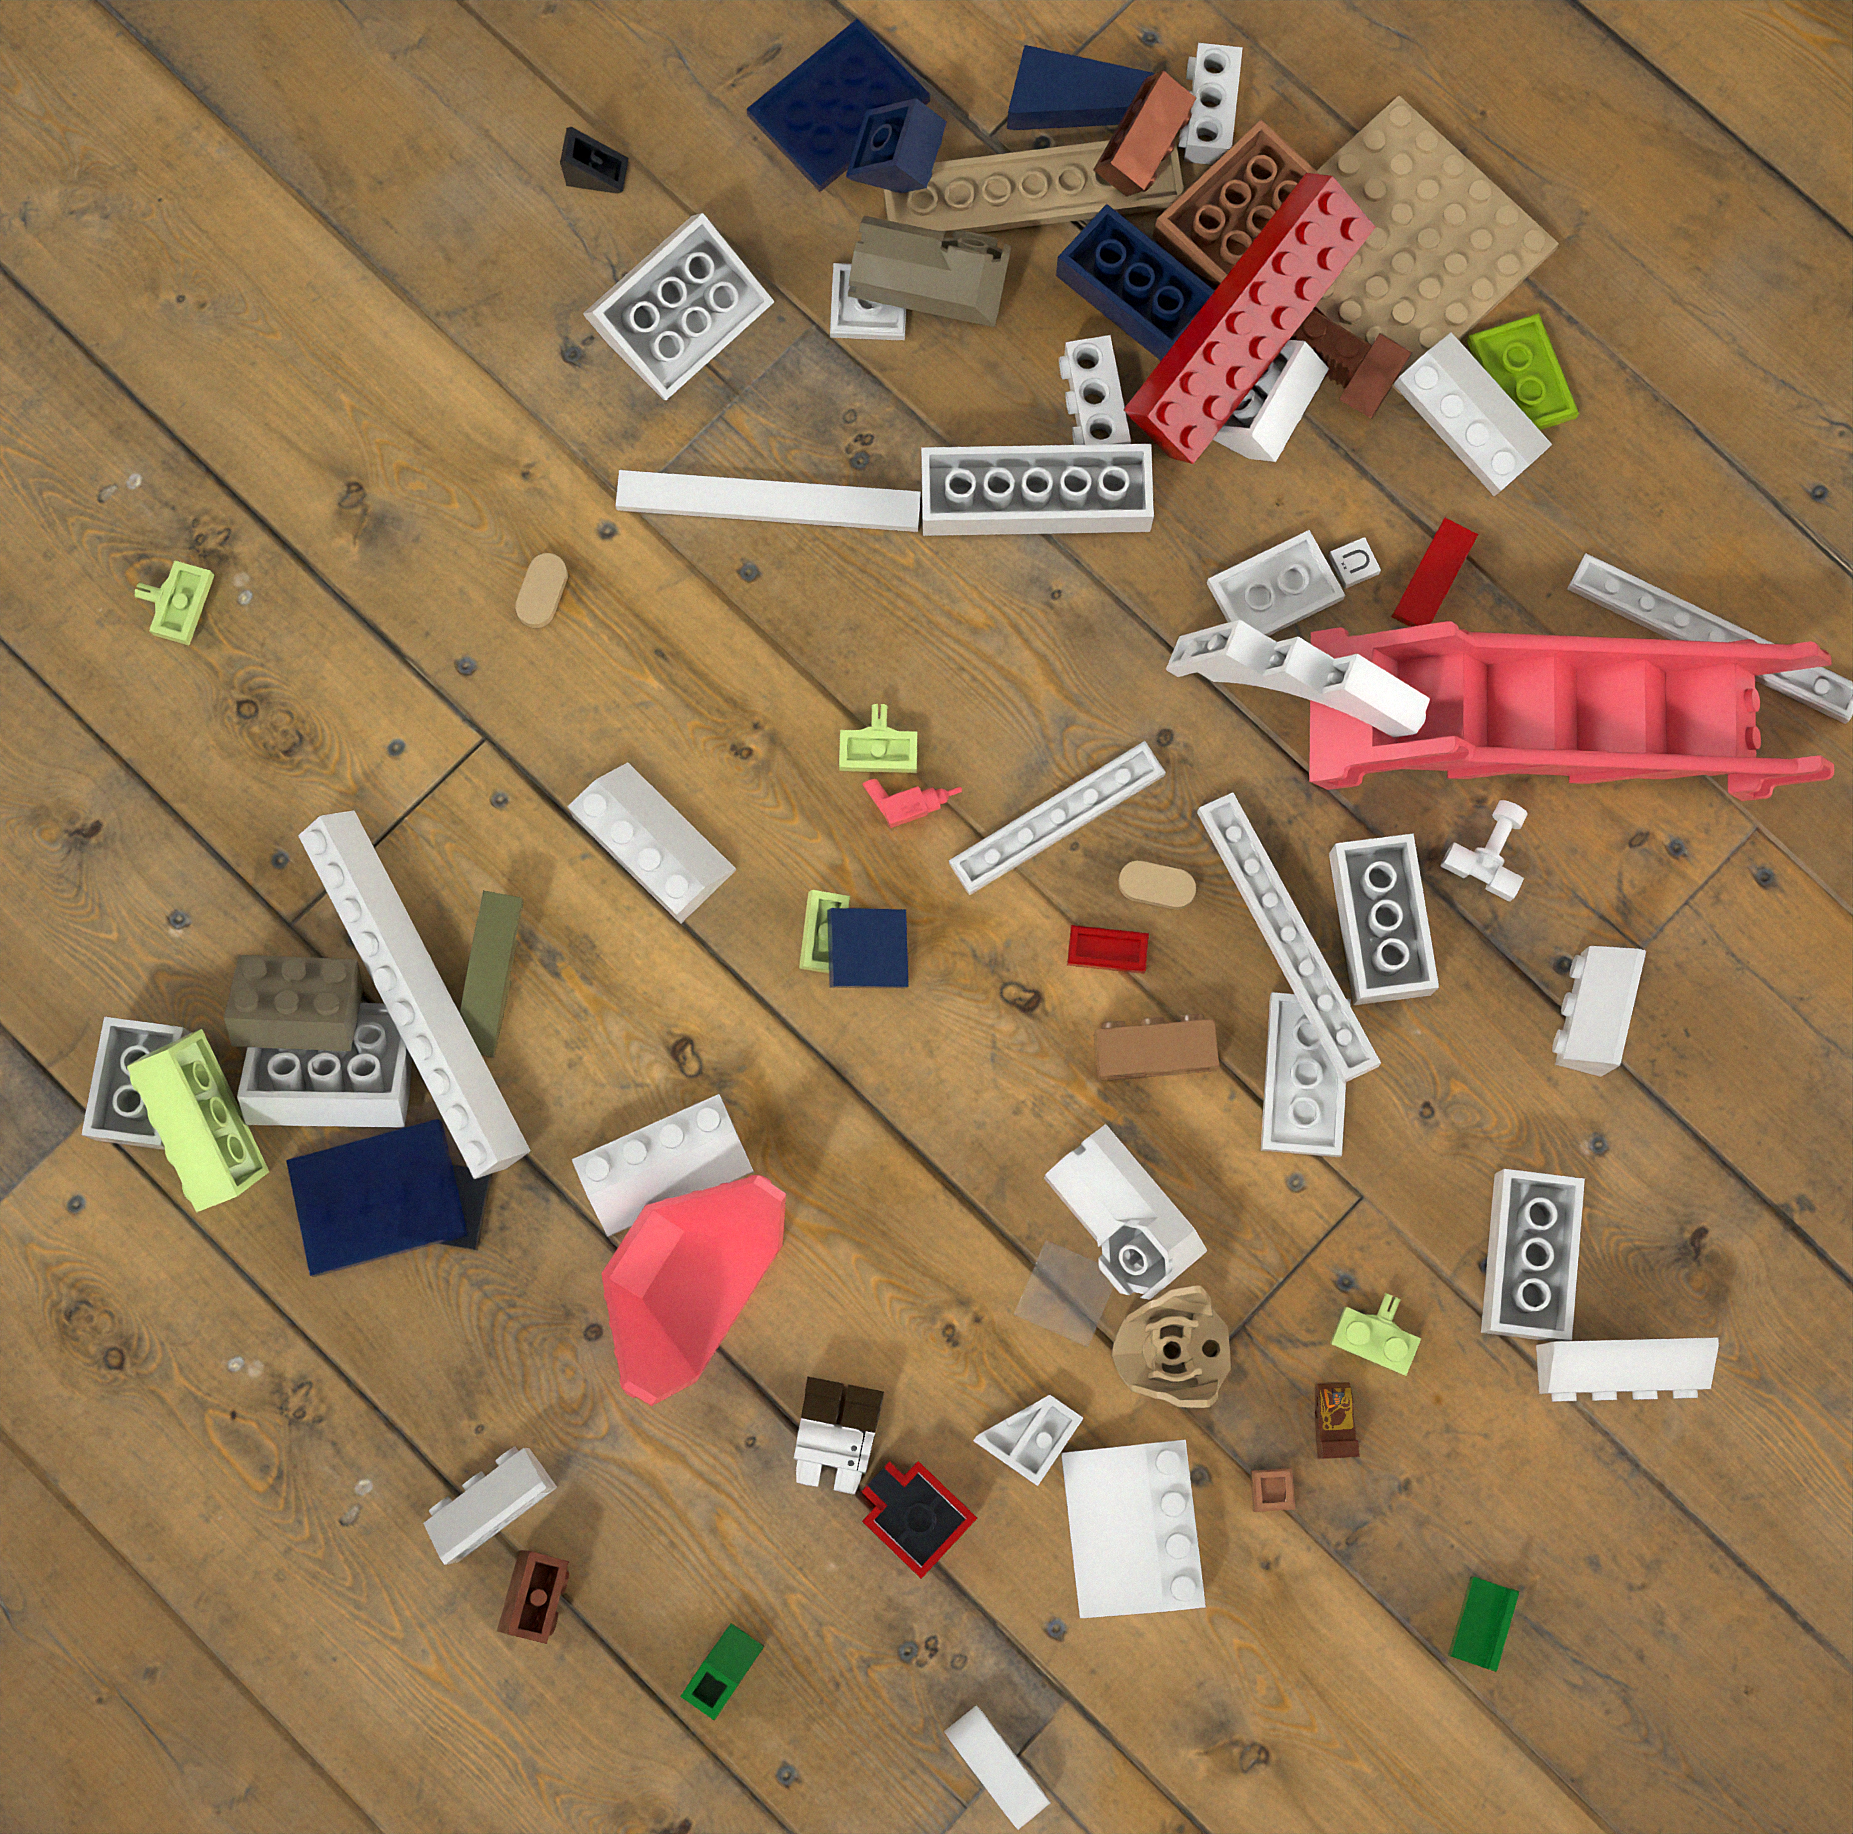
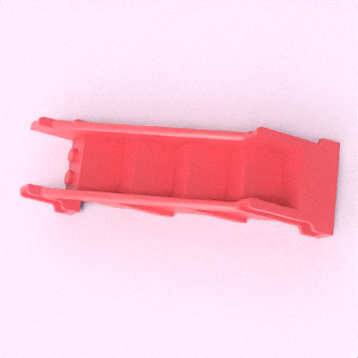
[1309,621,1834,801]

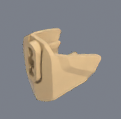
[1111,1286,1231,1408]

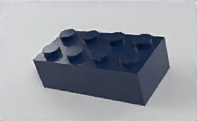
[1056,204,1215,361]

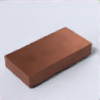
[1339,333,1413,419]

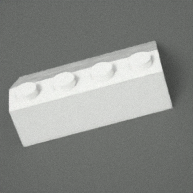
[583,213,774,400]
[237,1003,412,1127]
[1061,1440,1206,1618]

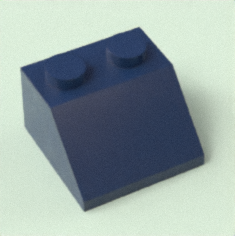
[846,98,947,193]

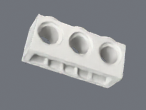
[1178,43,1243,165]
[1059,335,1131,445]

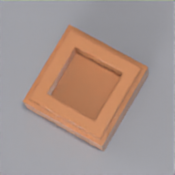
[1250,1468,1296,1512]

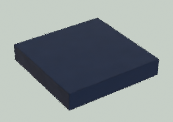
[827,908,909,989]

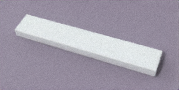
[949,741,1166,895]

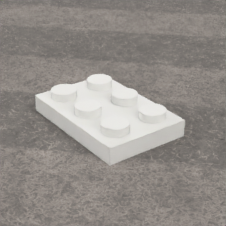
[1207,530,1345,636]

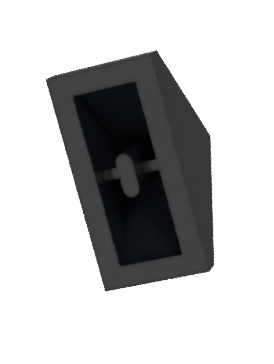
[560,127,629,194]

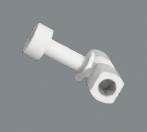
[1440,800,1528,902]

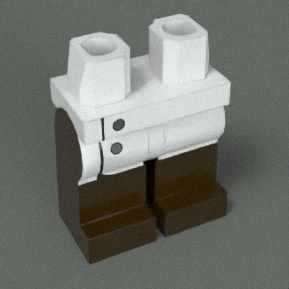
[794,1376,885,1495]

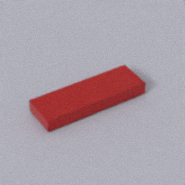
[1391,517,1479,627]

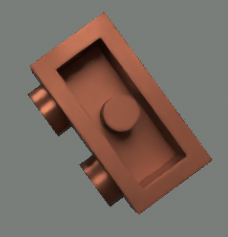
[497,1550,569,1644]

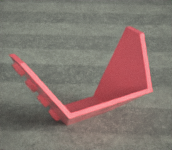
[601,1175,786,1406]

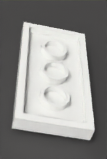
[1261,992,1351,1157]

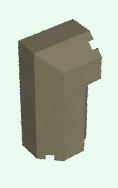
[848,216,1012,327]

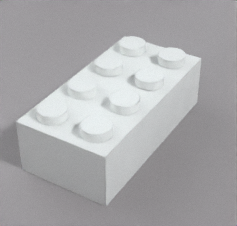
[1329,834,1439,1005]
[1481,1169,1585,1342]

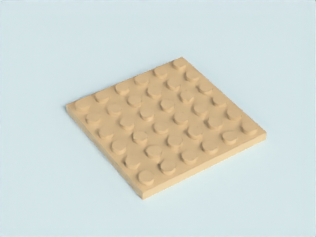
[1313,96,1559,395]

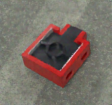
[861,1461,977,1579]

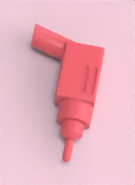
[862,779,962,828]

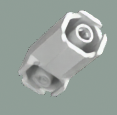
[1044,1124,1207,1300]

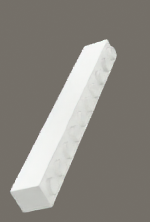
[298,810,531,1179]

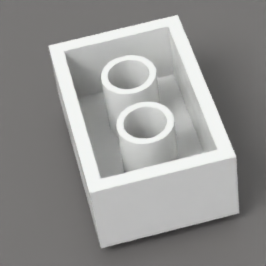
[82,1017,192,1150]

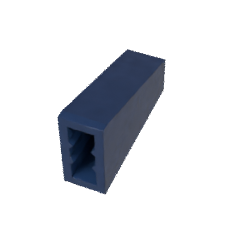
[1007,45,1155,130]

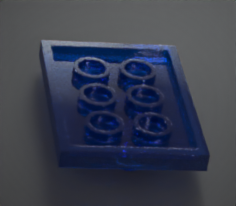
[746,19,930,192]
[286,1119,468,1277]

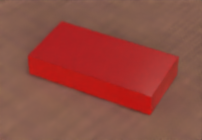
[1067,925,1149,974]

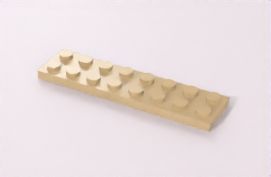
[883,137,1184,237]

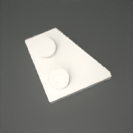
[973,1395,1083,1486]

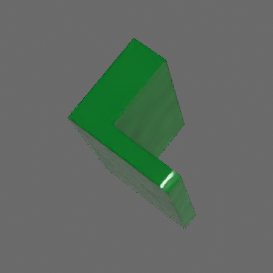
[1448,1576,1519,1672]

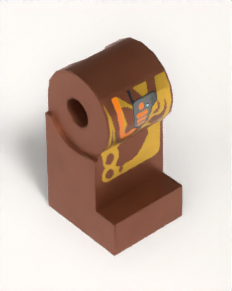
[1314,1382,1360,1459]

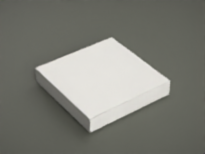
[830,263,906,340]

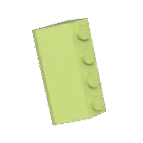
[127,1029,269,1212]

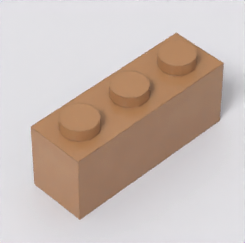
[1093,1014,1219,1082]

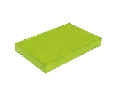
[1467,313,1579,430]

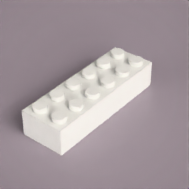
[921,444,1154,536]

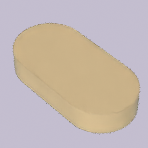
[515,553,568,628]
[1118,861,1196,910]

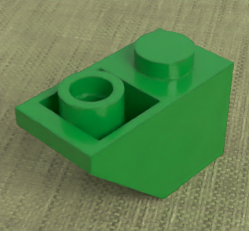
[680,1623,765,1721]

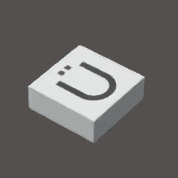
[1329,537,1381,589]

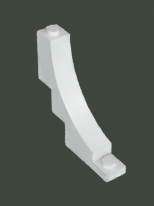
[1166,620,1430,738]

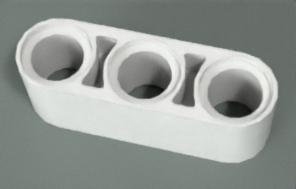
[944,1705,1051,1830]

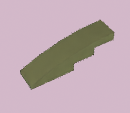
[460,890,524,1058]

